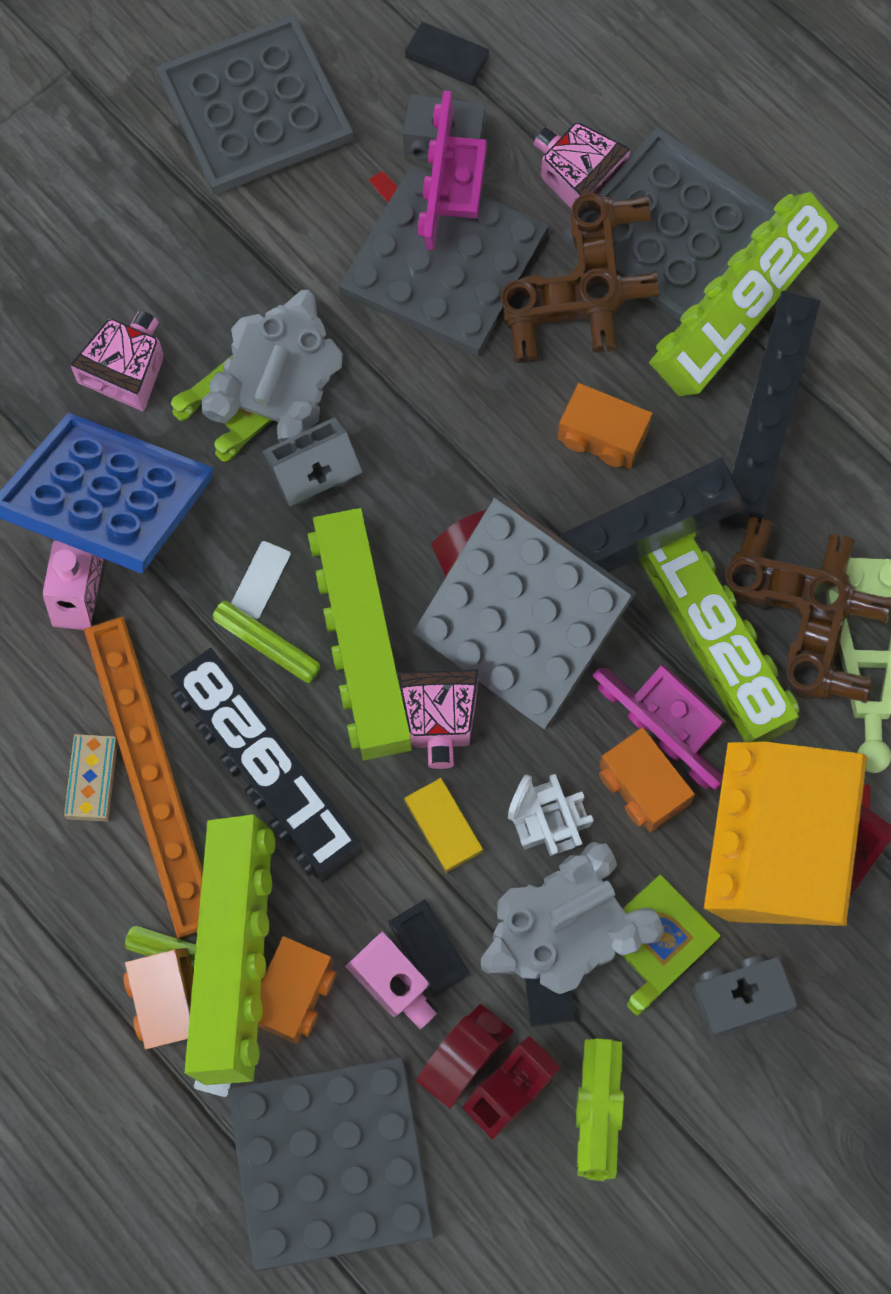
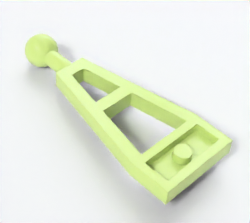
[826,558,891,773]

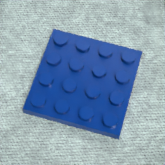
[0,413,213,574]

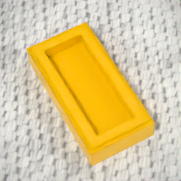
[404,778,483,873]

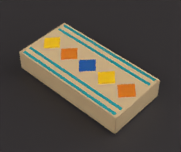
[64,734,118,822]

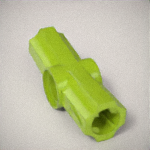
[576,1038,624,1181]

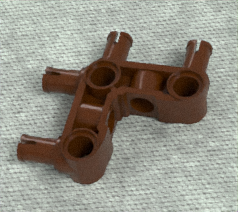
[501,193,659,363]
[725,517,891,704]

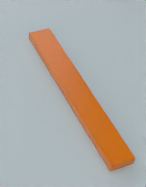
[84,616,203,940]

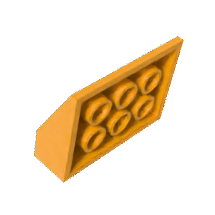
[704,742,867,926]

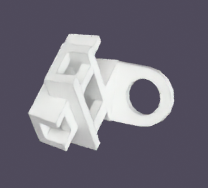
[508,774,594,857]

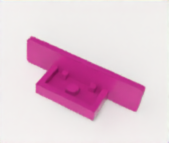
[418,91,487,250]
[592,665,727,790]

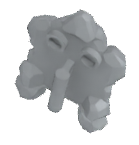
[202,290,343,442]
[481,842,664,994]

